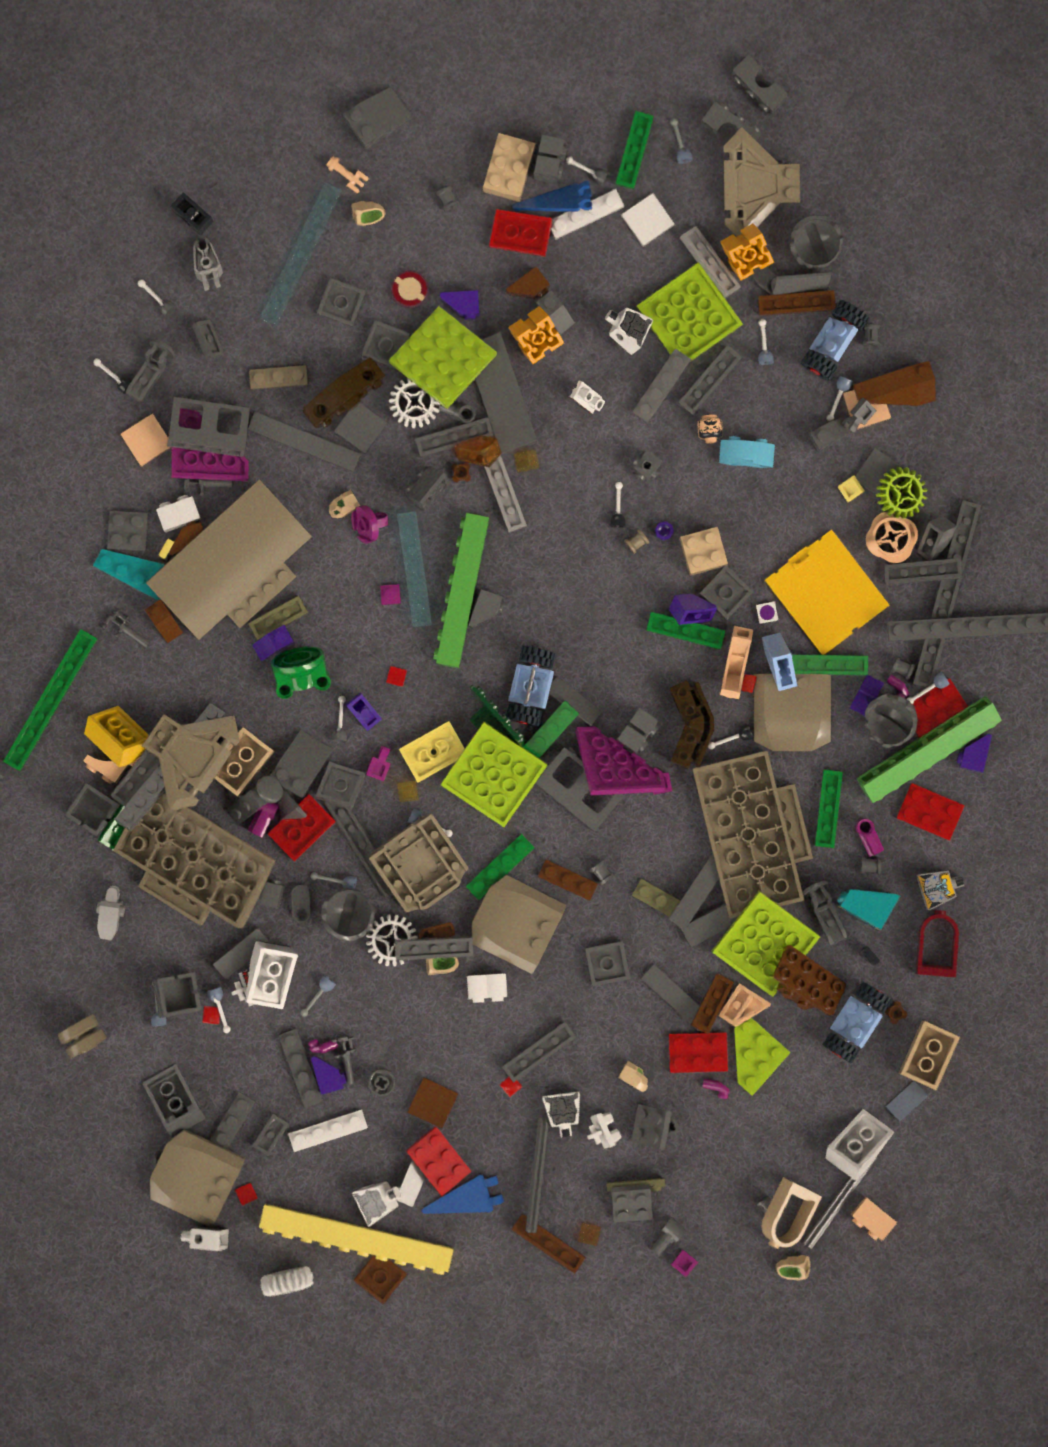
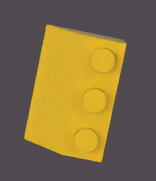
[84,706,149,768]

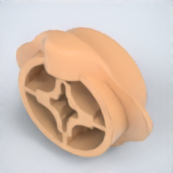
[866,512,918,563]

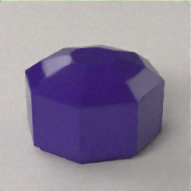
[655,521,674,541]

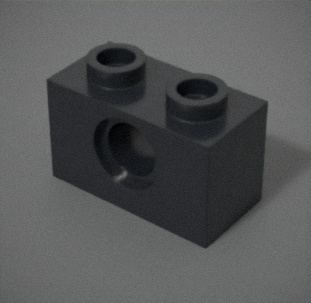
[171,192,214,235]

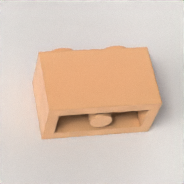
[851,1197,897,1241]

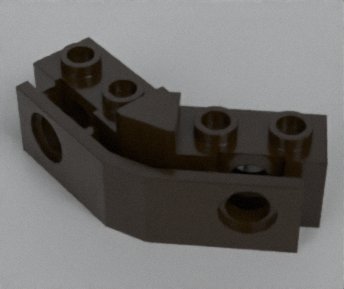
[302,357,386,429]
[669,680,714,769]

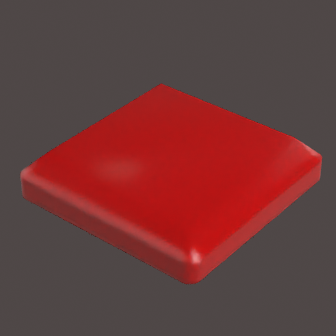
[386,666,407,687]
[741,674,757,693]
[202,1006,220,1024]
[500,1076,522,1097]
[235,1183,258,1206]

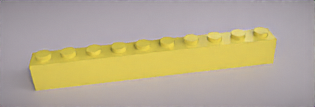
[259,1204,454,1274]

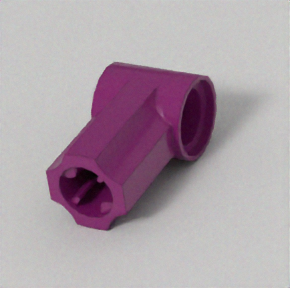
[248,803,279,838]
[855,819,884,857]

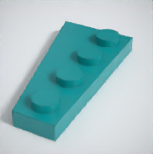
[93,549,165,601]

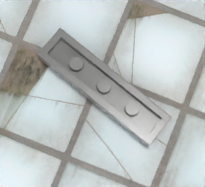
[680,226,741,298]
[482,454,527,533]

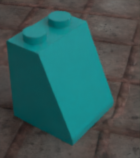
[837,890,900,930]

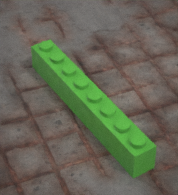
[433,513,489,668]
[856,696,1002,803]

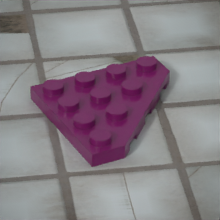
[171,408,248,481]
[575,726,666,795]

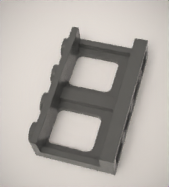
[167,396,250,457]
[535,747,624,832]

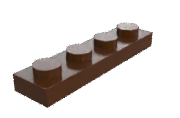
[758,290,836,316]
[511,1213,586,1274]

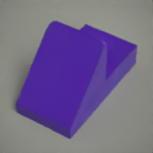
[850,675,884,716]
[346,692,382,731]

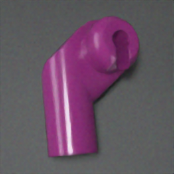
[887,675,909,699]
[308,1039,338,1053]
[703,1079,730,1099]

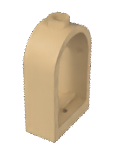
[762,1177,822,1249]

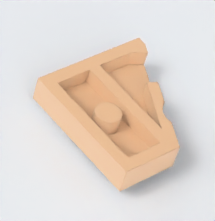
[718,983,771,1027]

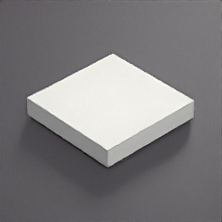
[622,193,674,246]

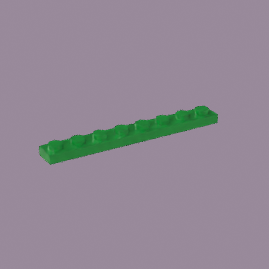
[3,629,98,772]

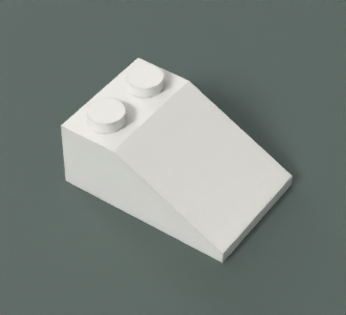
[246,941,298,1009]
[826,1109,894,1181]

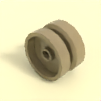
[57,1014,107,1059]

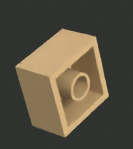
[680,527,728,576]

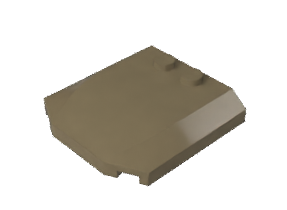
[754,674,831,752]
[368,813,468,912]
[471,875,566,974]
[150,1129,245,1228]

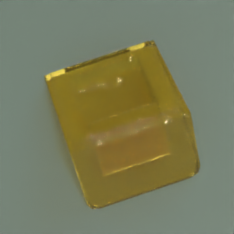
[514,450,540,473]
[397,781,419,803]

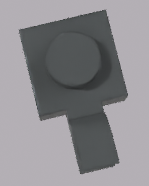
[841,398,876,433]

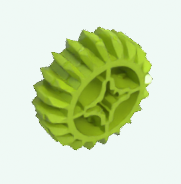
[876,467,927,519]

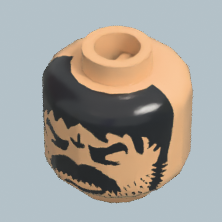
[697,415,723,443]

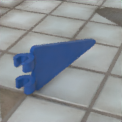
[512,181,592,212]
[422,1175,504,1214]

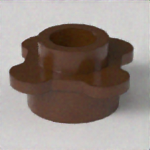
[451,463,471,483]
[884,1001,907,1024]

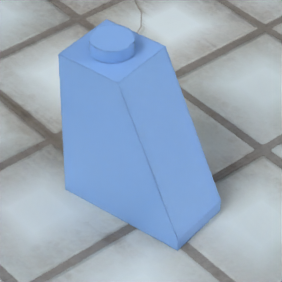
[762,633,797,691]

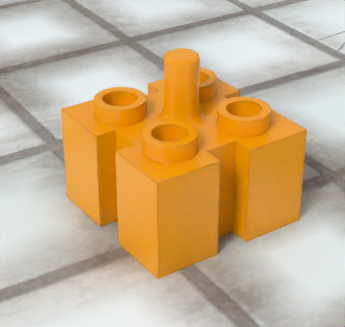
[720,223,774,280]
[508,306,564,364]

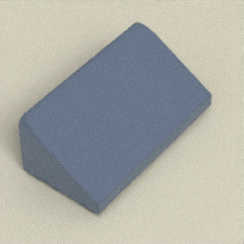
[886,1081,928,1121]

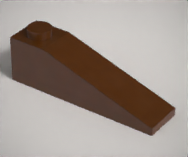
[853,361,936,406]

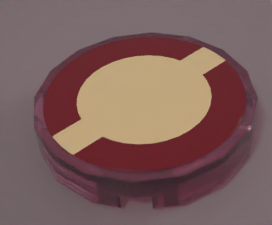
[391,270,429,308]

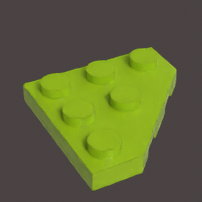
[734,1018,791,1096]

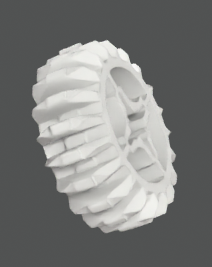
[389,378,441,428]
[366,914,418,966]
[261,1267,313,1296]

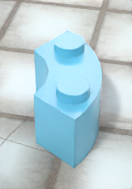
[719,436,775,468]

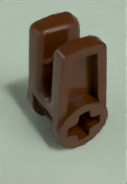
[419,922,455,939]

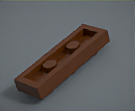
[538,860,598,901]
[691,973,734,1034]

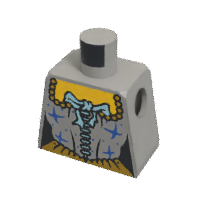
[916,871,964,910]

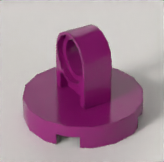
[351,505,388,544]

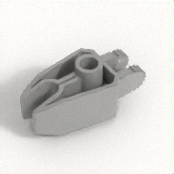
[193,238,223,291]
[96,885,125,940]

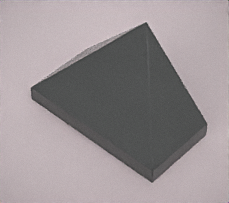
[278,787,307,820]

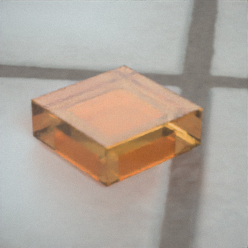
[578,1223,601,1246]

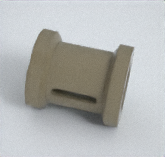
[624,529,650,554]

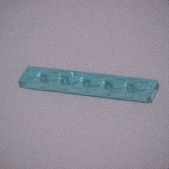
[397,511,432,628]

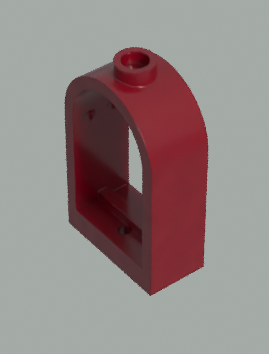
[916,910,959,977]

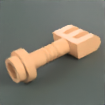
[326,157,369,194]

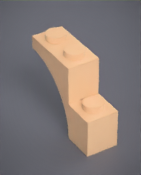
[720,626,753,699]
[84,750,146,784]

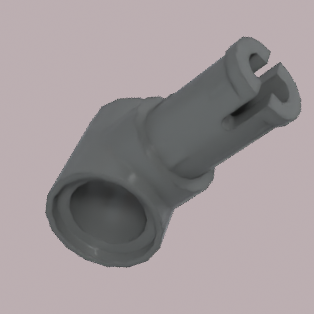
[438,404,476,424]
[650,1217,686,1256]

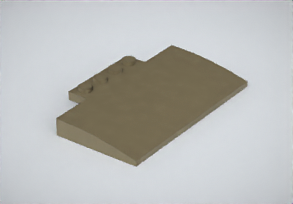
[146,479,312,640]
[692,751,813,919]
[113,792,275,928]

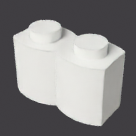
[156,495,201,532]
[467,974,507,1003]

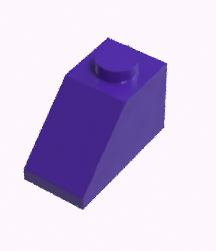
[440,290,479,320]
[669,594,717,625]
[252,625,294,662]
[957,734,992,773]
[311,1056,347,1095]

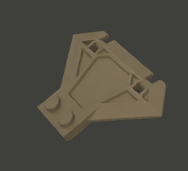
[723,127,800,236]
[142,714,240,810]

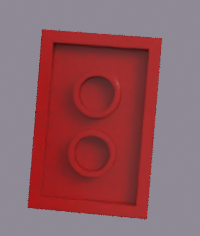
[489,209,553,257]
[913,678,968,738]
[897,783,965,841]
[268,794,336,862]
[669,1033,728,1073]
[406,1126,472,1196]

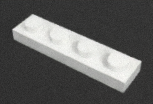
[551,189,624,239]
[288,1110,368,1152]

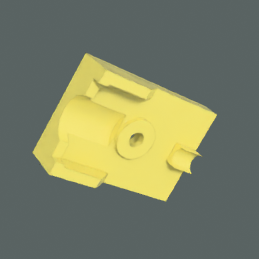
[399,721,465,783]

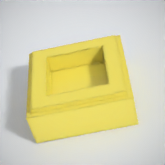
[837,476,864,502]
[159,539,174,561]

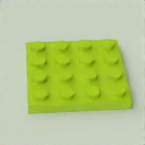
[637,263,743,362]
[389,306,497,409]
[441,721,548,827]
[712,891,820,997]

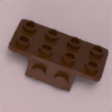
[773,945,846,1016]

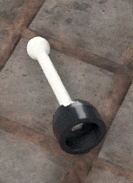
[93,359,132,394]
[610,482,626,528]
[708,724,754,749]

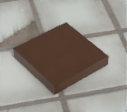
[407,1077,459,1129]
[353,1255,407,1305]

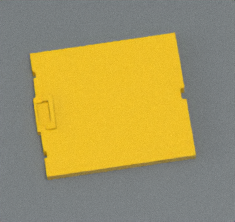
[764,529,889,655]

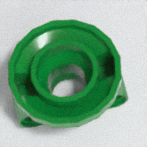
[271,646,331,699]

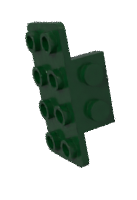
[469,684,524,748]

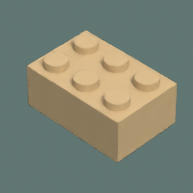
[483,133,535,202]
[215,727,275,797]
[899,1021,960,1090]

